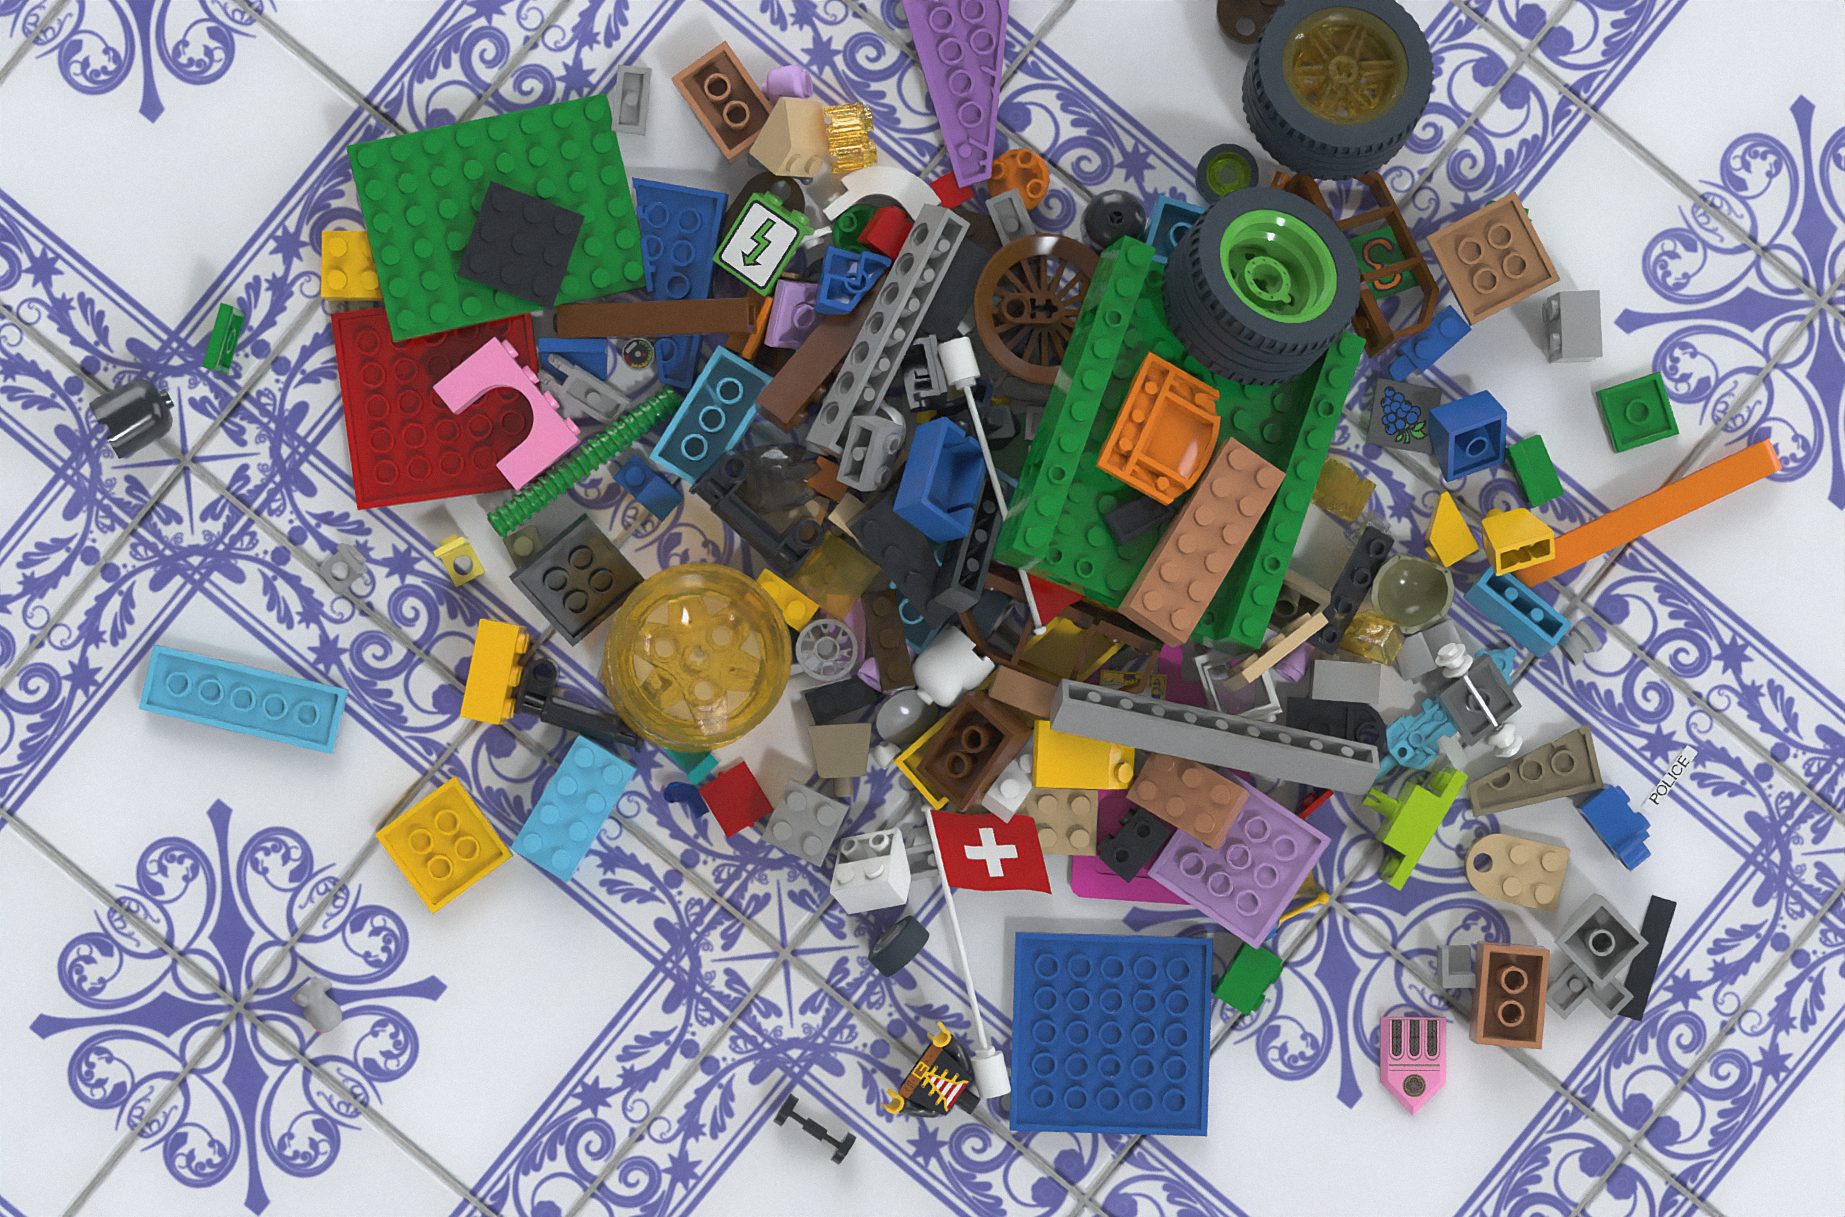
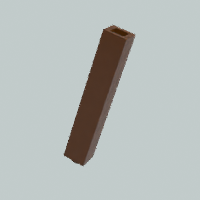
[553,297,757,339]

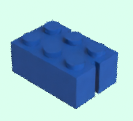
[893,417,991,544]

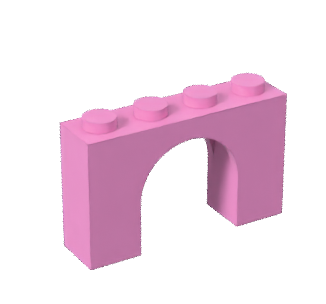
[433,337,581,492]

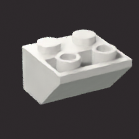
[830,828,911,914]

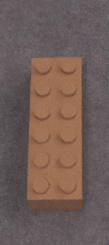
[1117,437,1286,648]

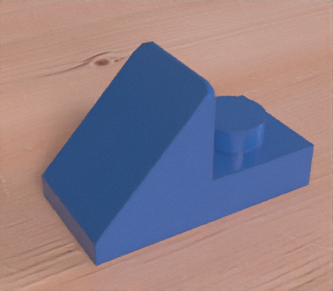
[613,454,684,522]

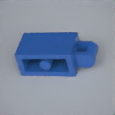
[1387,305,1472,382]

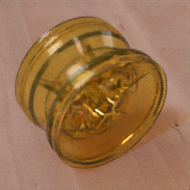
[602,562,792,753]

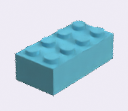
[649,345,773,491]
[511,734,639,882]

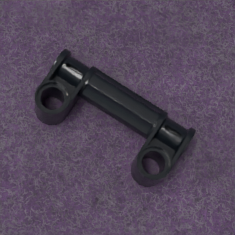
[689,450,824,579]
[514,658,654,753]

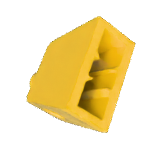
[1481,508,1555,576]

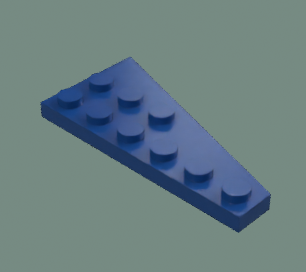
[632,177,729,389]

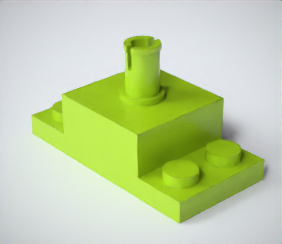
[1361,767,1469,891]

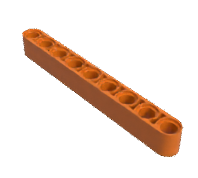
[1509,438,1783,588]

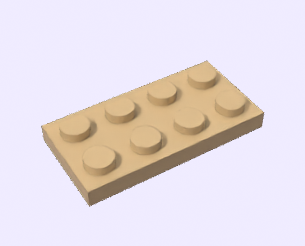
[966,785,1098,856]

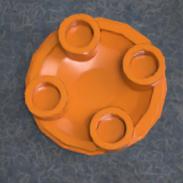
[987,148,1050,212]

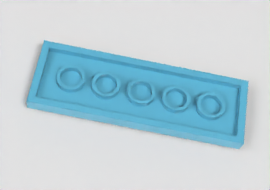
[139,645,349,754]

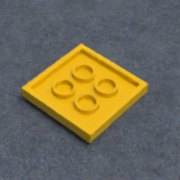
[375,776,514,914]

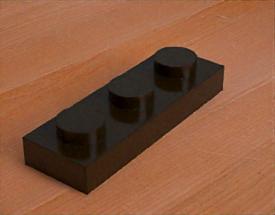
[861,589,916,694]

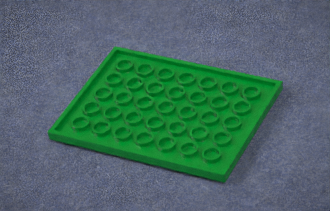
[346,93,647,342]

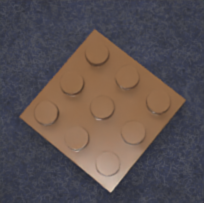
[1425,192,1560,326]

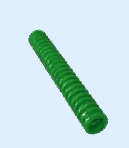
[486,385,682,538]

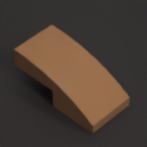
[987,665,1058,720]

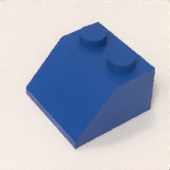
[1428,390,1507,483]

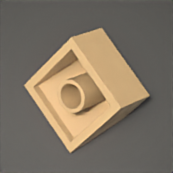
[749,97,829,178]

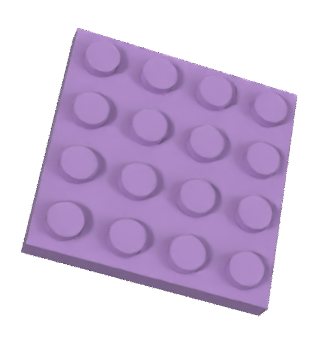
[1147,766,1332,950]

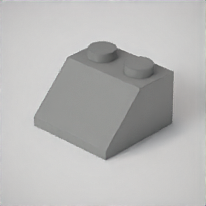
[1554,893,1649,990]

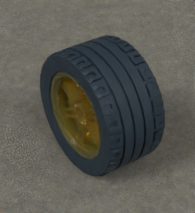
[1242,0,1434,181]

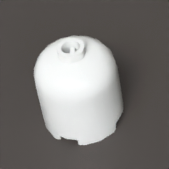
[912,623,996,708]

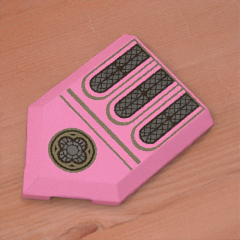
[1380,1017,1446,1115]

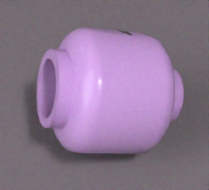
[762,64,813,107]

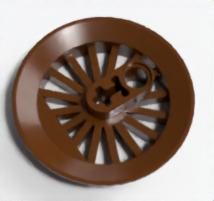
[973,233,1100,386]

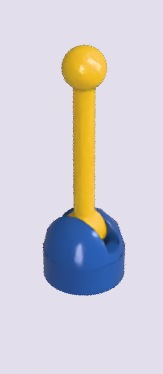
[1264,891,1329,942]

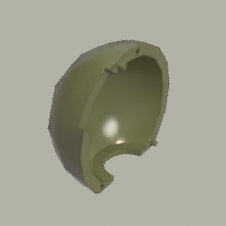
[1370,552,1455,634]

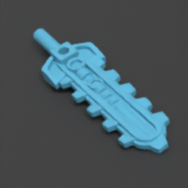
[1372,646,1517,786]

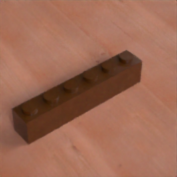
[755,254,894,435]

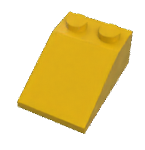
[1032,720,1135,789]

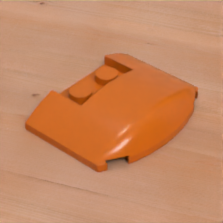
[1096,352,1221,506]

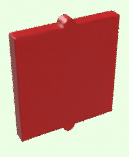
[698,761,774,838]

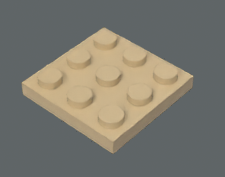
[1222,611,1328,693]

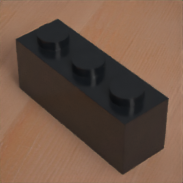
[918,238,993,344]

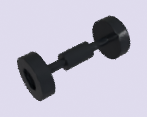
[773,1094,857,1165]

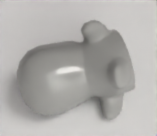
[291,977,342,1033]

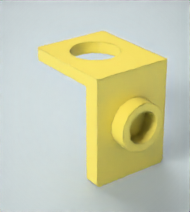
[433,534,485,587]

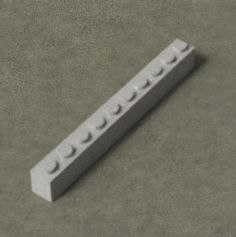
[1049,678,1380,797]

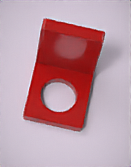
[1295,788,1334,825]

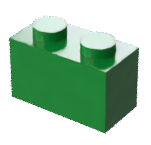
[1212,941,1283,1016]

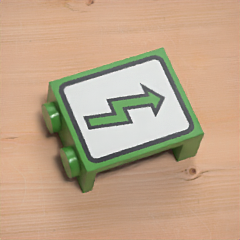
[712,191,816,297]

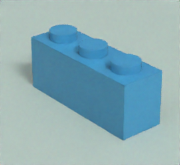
[1463,564,1572,659]

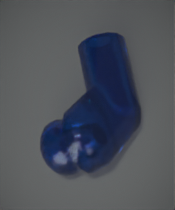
[663,781,710,819]

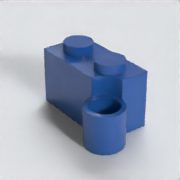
[1575,783,1651,872]

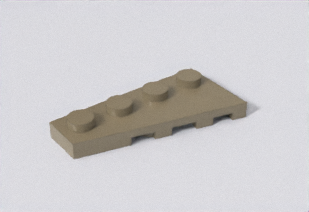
[1466,723,1604,817]

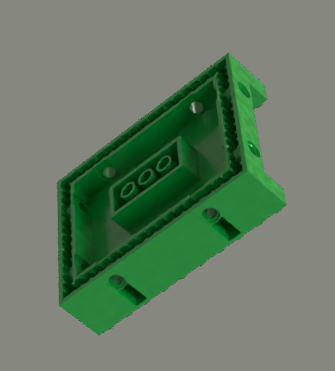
[991,235,1366,657]

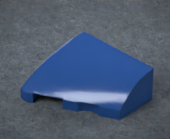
[812,246,892,315]

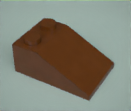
[916,689,1034,812]

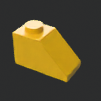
[1424,491,1480,568]

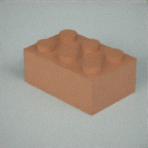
[671,40,773,165]
[1126,751,1250,850]
[1469,941,1550,1050]

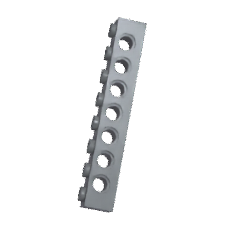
[806,203,970,458]

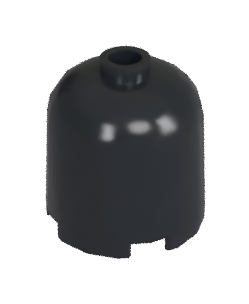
[1080,189,1146,257]
[89,379,175,459]

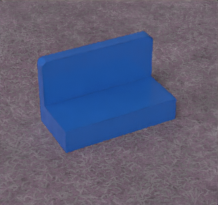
[538,338,608,381]

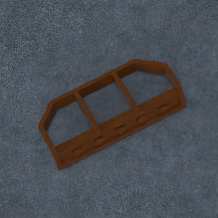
[1284,170,1439,359]
[958,560,1165,694]

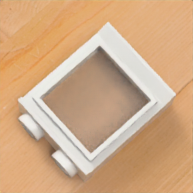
[1191,650,1283,723]

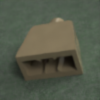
[808,722,872,797]

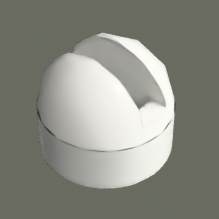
[873,741,902,770]

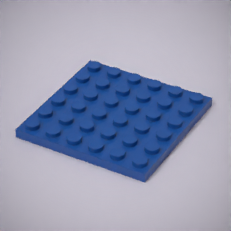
[1009,932,1213,1137]

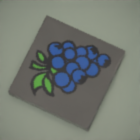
[1365,378,1443,455]

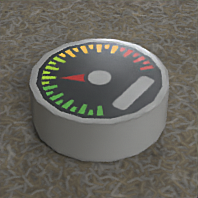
[622,338,655,371]

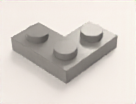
[1546,961,1634,1020]

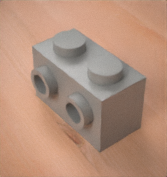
[836,415,903,491]
[1308,653,1381,704]

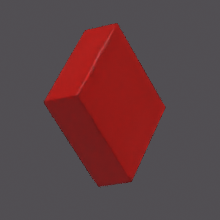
[930,170,974,210]

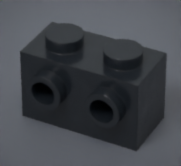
[1096,806,1171,883]

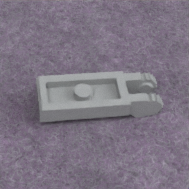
[536,353,631,428]

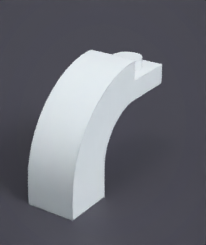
[823,166,942,225]

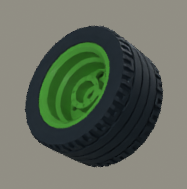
[1161,187,1361,386]

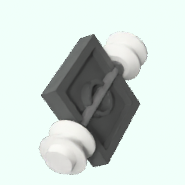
[1434,643,1523,757]

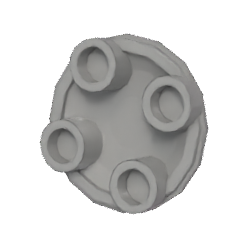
[874,685,938,745]

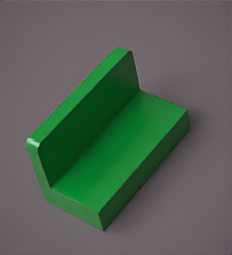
[1505,435,1564,509]

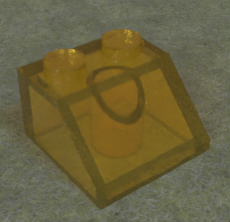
[789,530,881,622]

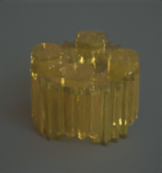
[823,102,878,173]
[1310,458,1377,525]

